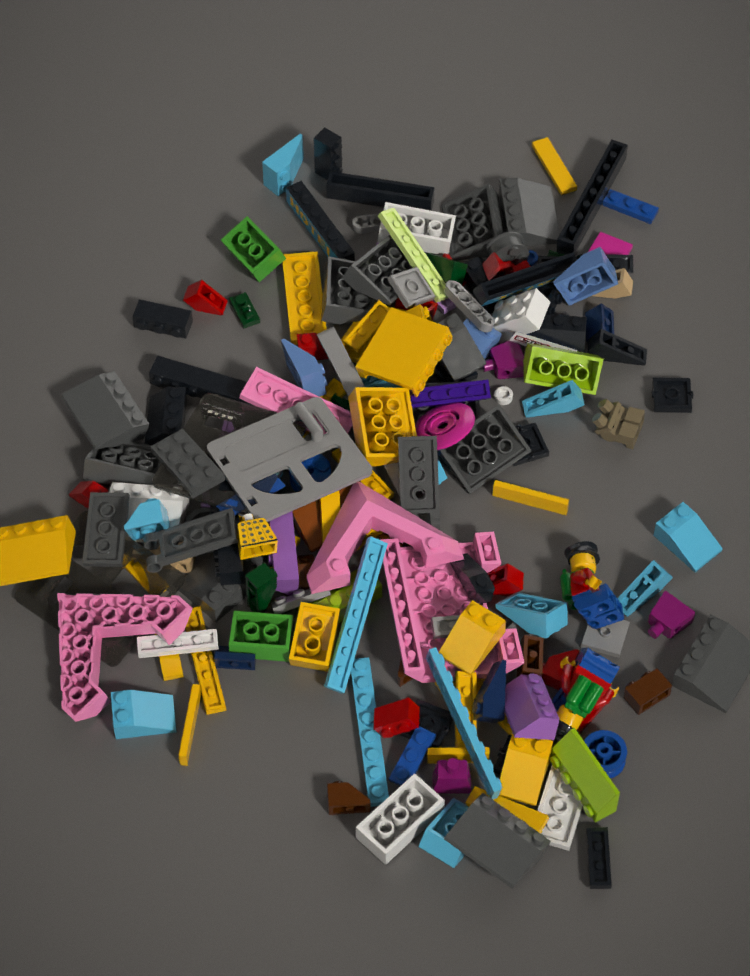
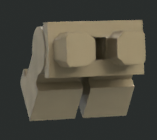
[592,399,645,449]

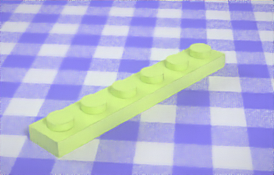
[378,208,448,303]

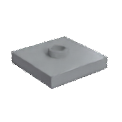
[388,267,436,309]
[581,620,630,658]

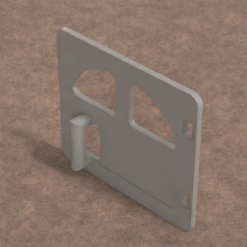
[207,397,372,522]

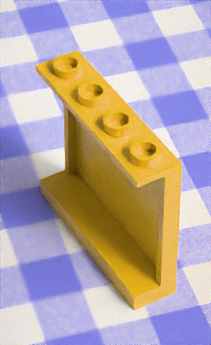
[355,307,452,397]

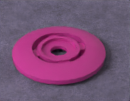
[415,402,475,450]

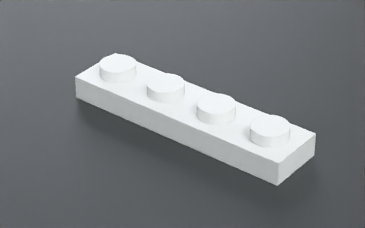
[137,629,219,658]

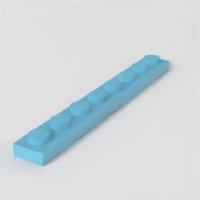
[324,536,388,693]
[426,647,502,799]
[351,657,389,807]

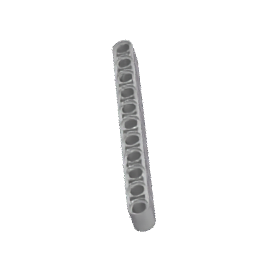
[317,326,418,497]

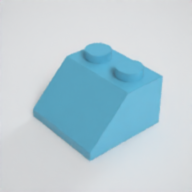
[124,498,170,541]

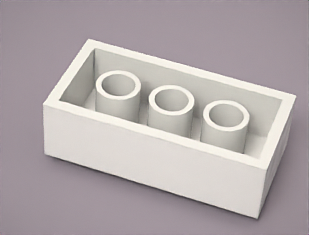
[377,202,456,255]
[356,773,445,865]

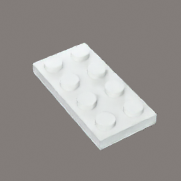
[537,765,583,851]

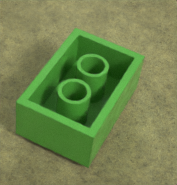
[221,216,286,282]
[229,611,294,662]

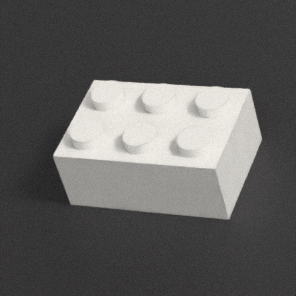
[492,288,550,343]

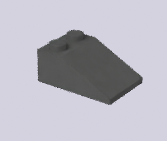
[439,313,486,382]

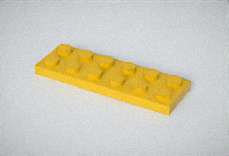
[282,251,327,345]

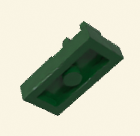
[229,292,260,329]

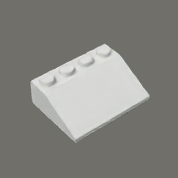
[109,482,190,543]

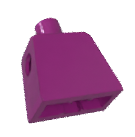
[482,341,524,379]
[648,590,695,639]
[432,758,472,794]

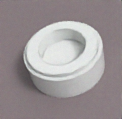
[494,386,513,405]

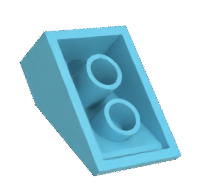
[262,133,304,196]
[654,502,723,572]
[495,592,568,638]
[111,690,177,739]
[418,798,469,868]

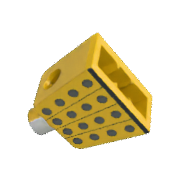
[237,514,278,560]

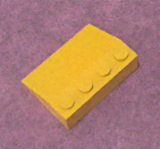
[348,387,417,466]
[0,515,76,586]

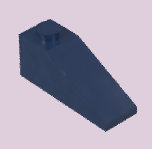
[472,660,506,723]

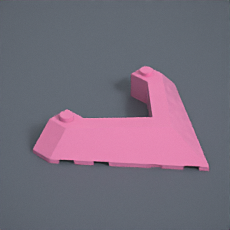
[306,481,464,594]
[57,593,193,722]

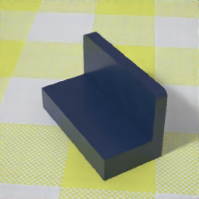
[585,303,614,342]
[214,646,256,670]

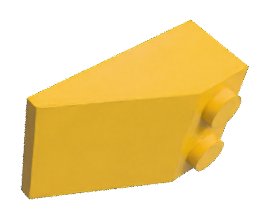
[439,600,506,676]
[289,602,340,672]
[499,733,553,806]

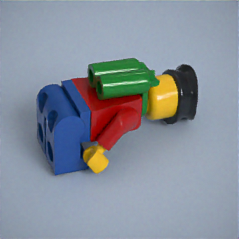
[560,541,624,629]
[555,647,620,739]

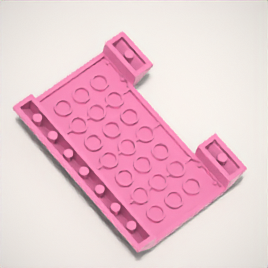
[380,531,524,683]

